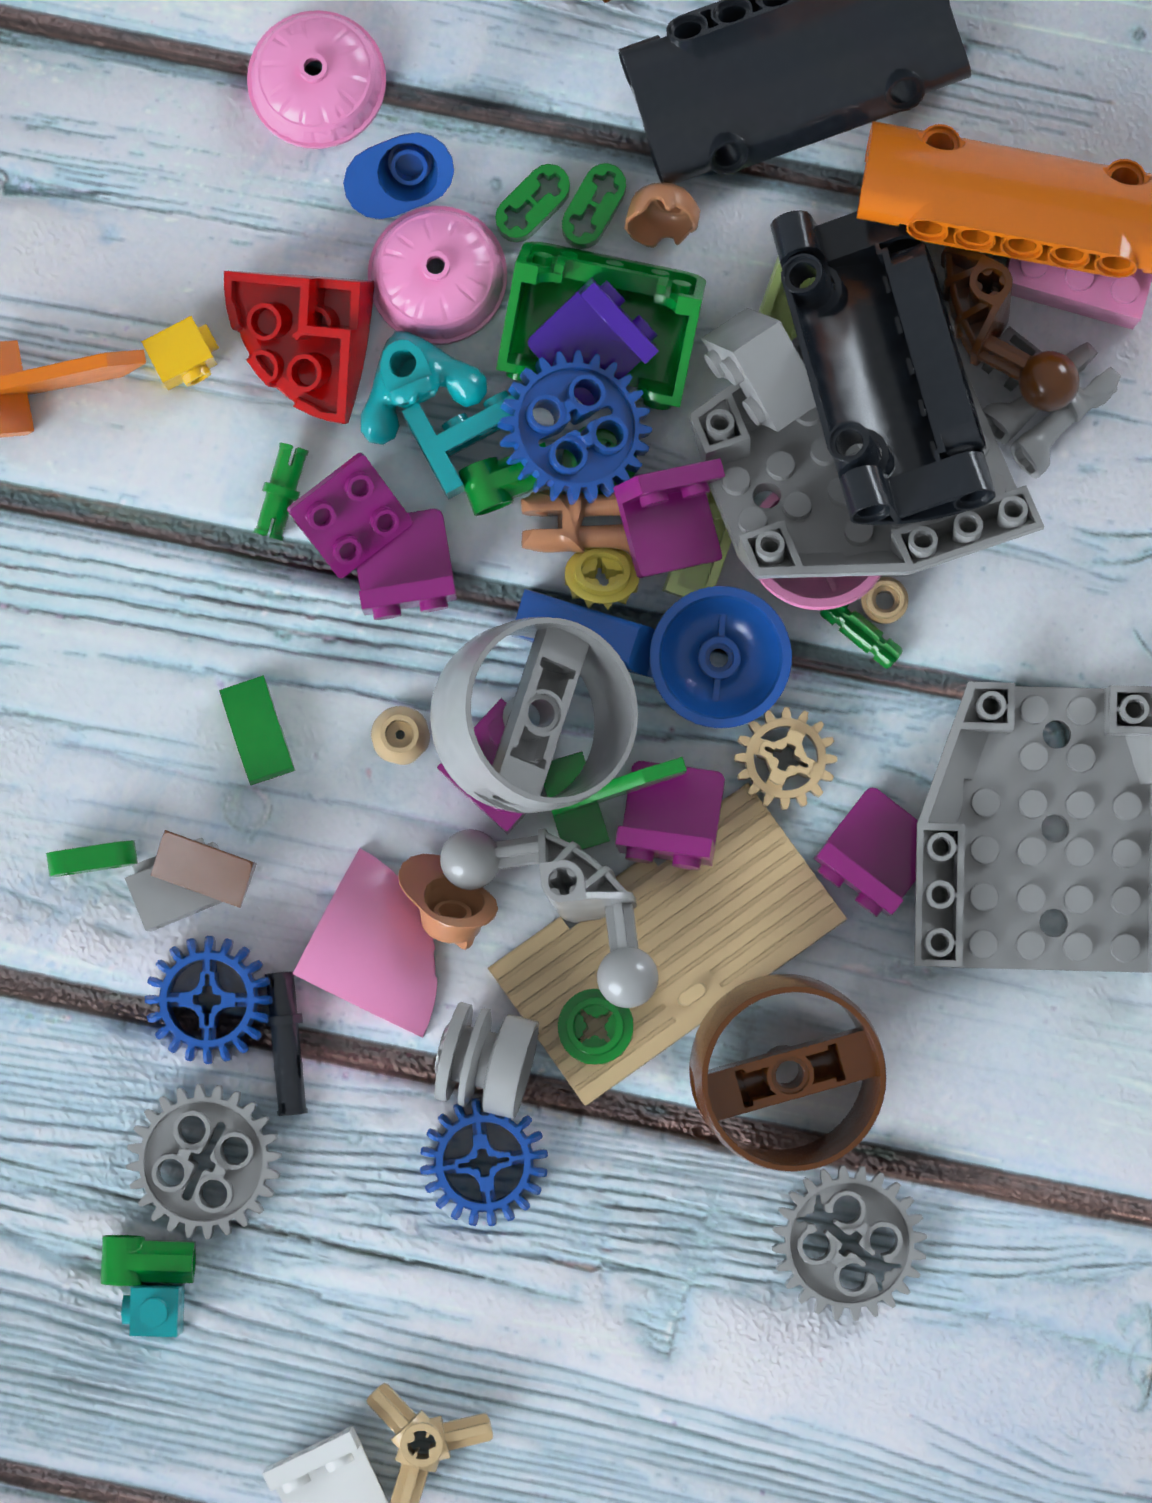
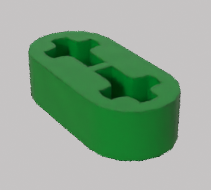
[562,163,626,249]
[495,164,570,243]
[46,840,138,877]

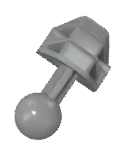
[440,828,658,1008]

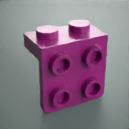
[357,509,457,620]
[615,761,725,870]
[813,788,918,917]

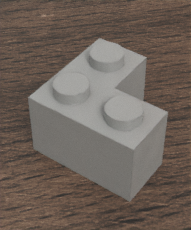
[701,308,816,432]

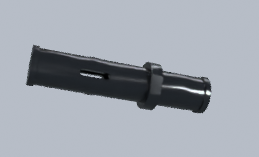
[264,971,308,1116]

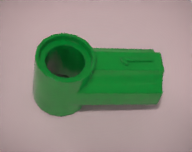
[458,442,547,516]
[100,1235,196,1286]

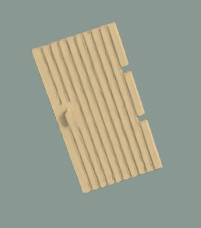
[488,783,847,1107]

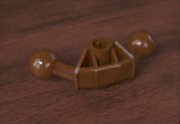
[941,246,1080,412]

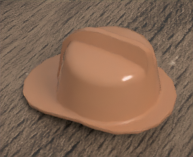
[398,854,498,950]

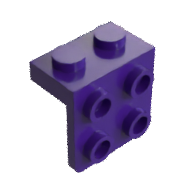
[528,277,659,406]

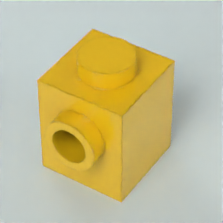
[141,316,219,390]

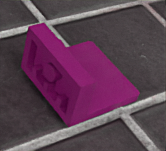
[613,458,725,578]

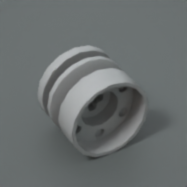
[434,1002,539,1119]

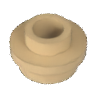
[861,577,908,624]

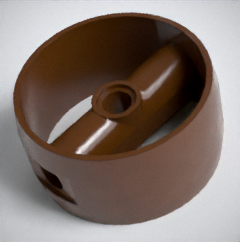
[689,974,886,1171]

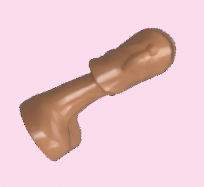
[521,490,632,558]

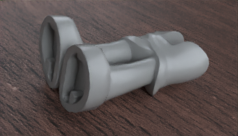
[983,342,1121,479]

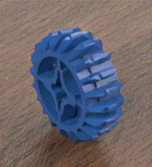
[145,936,273,1064]
[420,1098,548,1226]

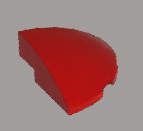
[224,271,374,424]

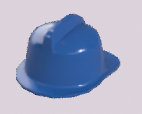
[343,132,454,219]

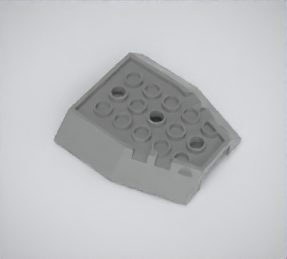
[690,303,1044,579]
[914,682,1152,973]

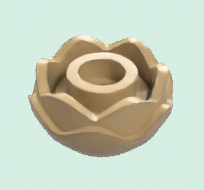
[371,706,430,765]

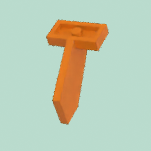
[0,340,146,438]

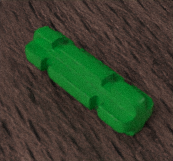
[819,604,903,669]

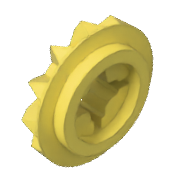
[565,548,640,610]

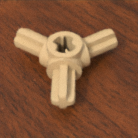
[366,1383,493,1503]

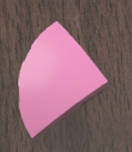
[293,848,438,1038]

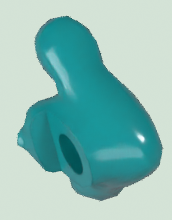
[361,331,487,445]

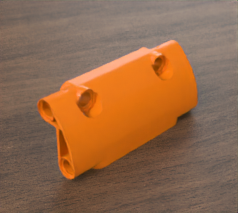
[856,121,1152,278]

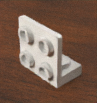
[262,1425,389,1503]

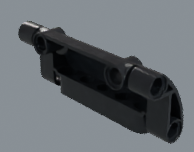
[770,210,996,525]

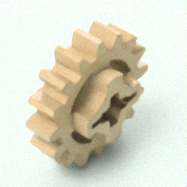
[734,707,837,810]

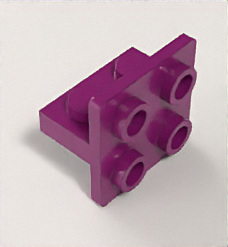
[287,452,413,578]

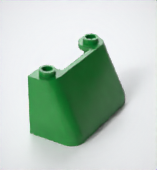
[496,241,706,410]

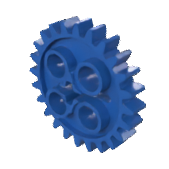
[498,350,652,505]

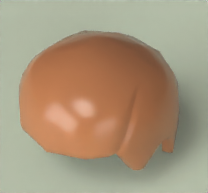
[624,182,700,248]

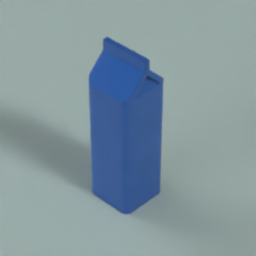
[512,589,655,678]

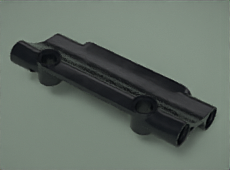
[618,0,971,184]

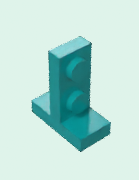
[402,390,515,500]

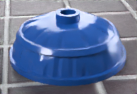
[649,586,792,728]

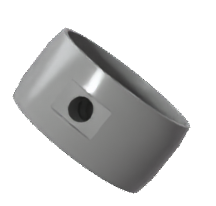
[430,617,638,813]

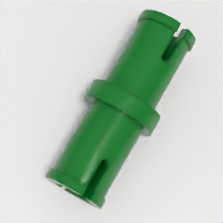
[254,442,309,541]

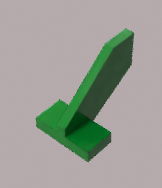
[544,751,687,850]

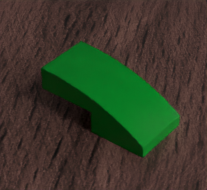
[219,675,295,786]

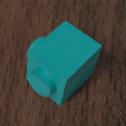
[121,1284,185,1337]

